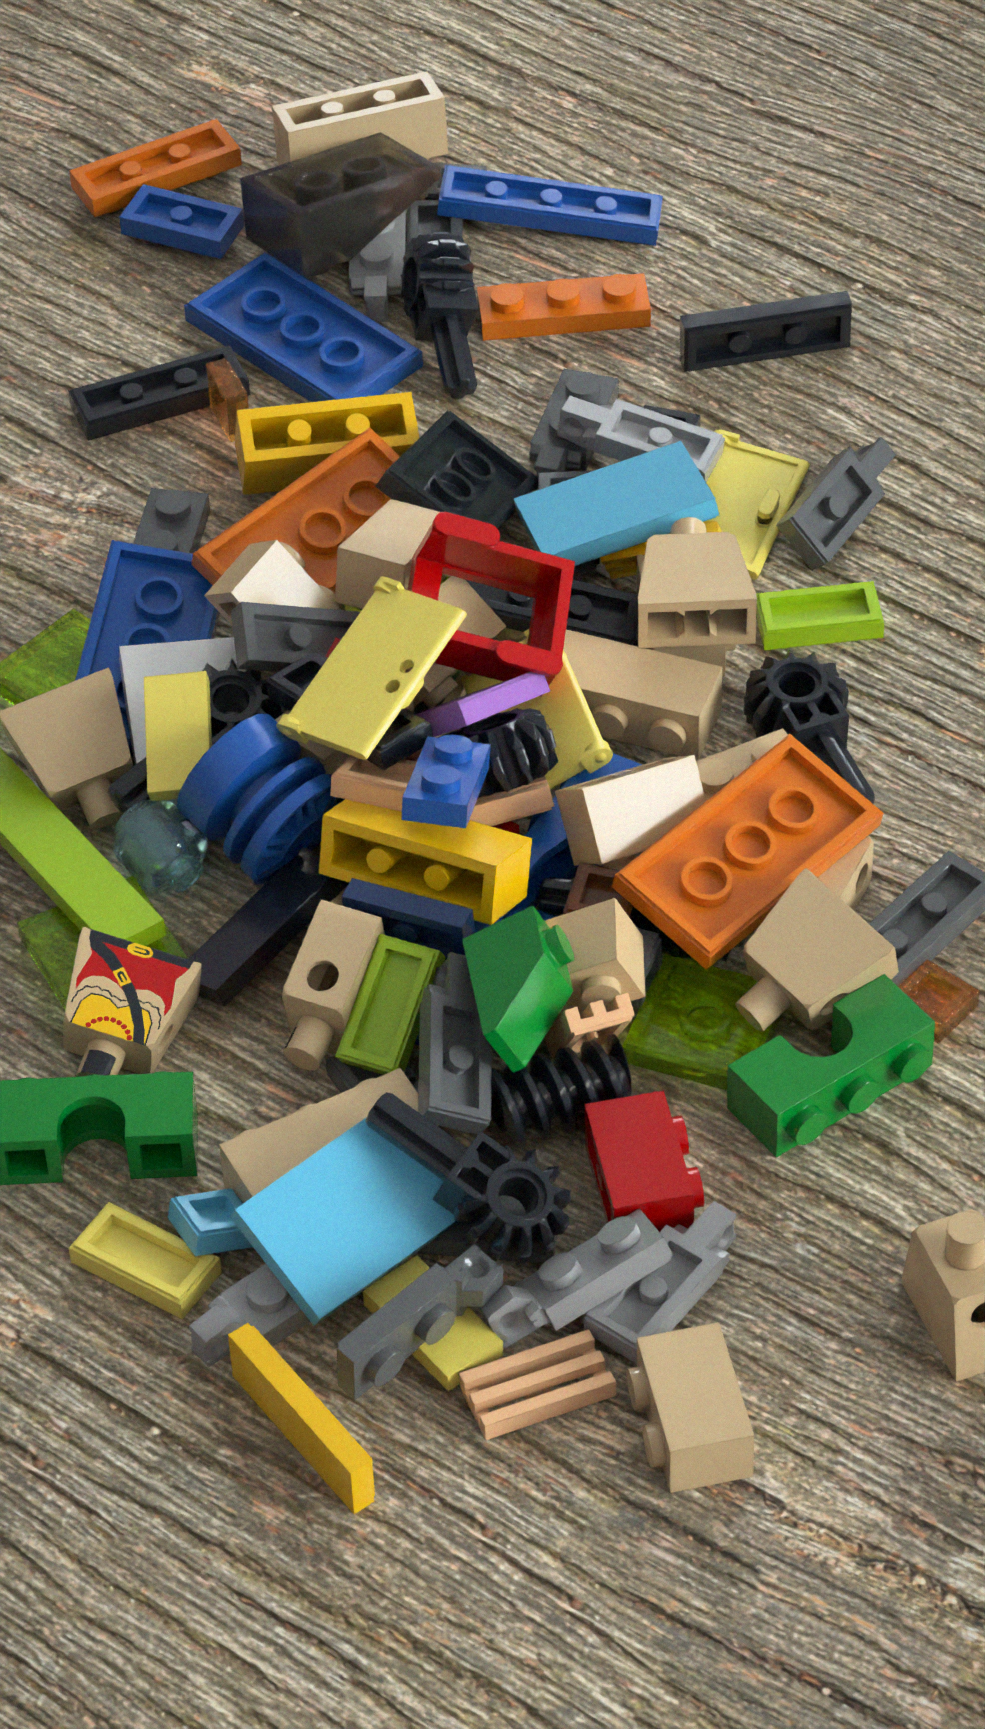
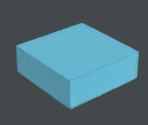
[167,1188,253,1256]

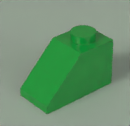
[462,906,574,1073]

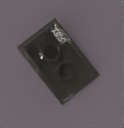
[240,132,441,276]

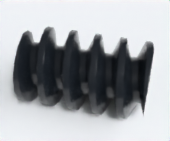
[491,1034,632,1148]

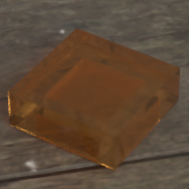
[206,358,249,442]
[898,959,980,1044]

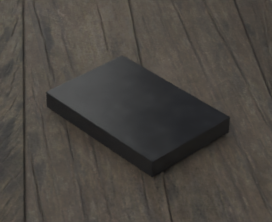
[375,410,539,530]

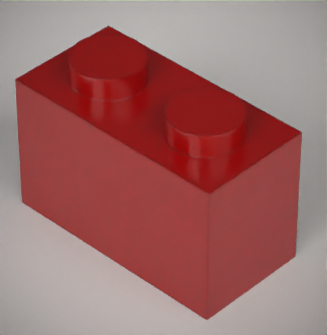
[585,1090,705,1232]

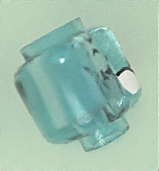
[113,799,208,894]

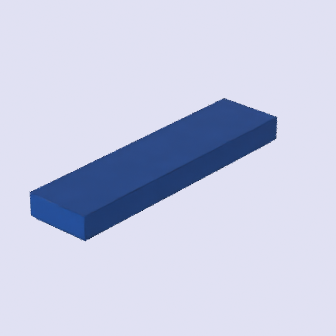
[437,165,663,246]

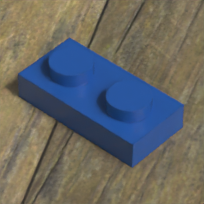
[119,184,244,259]
[401,735,491,828]

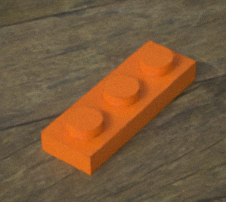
[69,119,242,218]
[477,273,651,341]

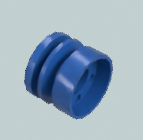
[176,714,345,884]

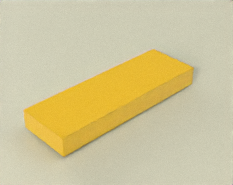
[228,1323,375,1514]

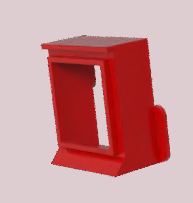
[408,512,575,697]

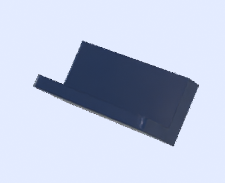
[341,878,495,961]

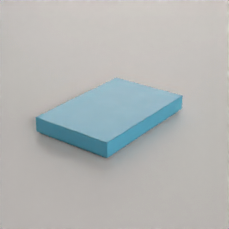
[514,441,719,566]
[230,1117,458,1326]

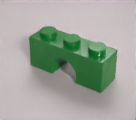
[727,974,935,1158]
[0,1071,198,1185]

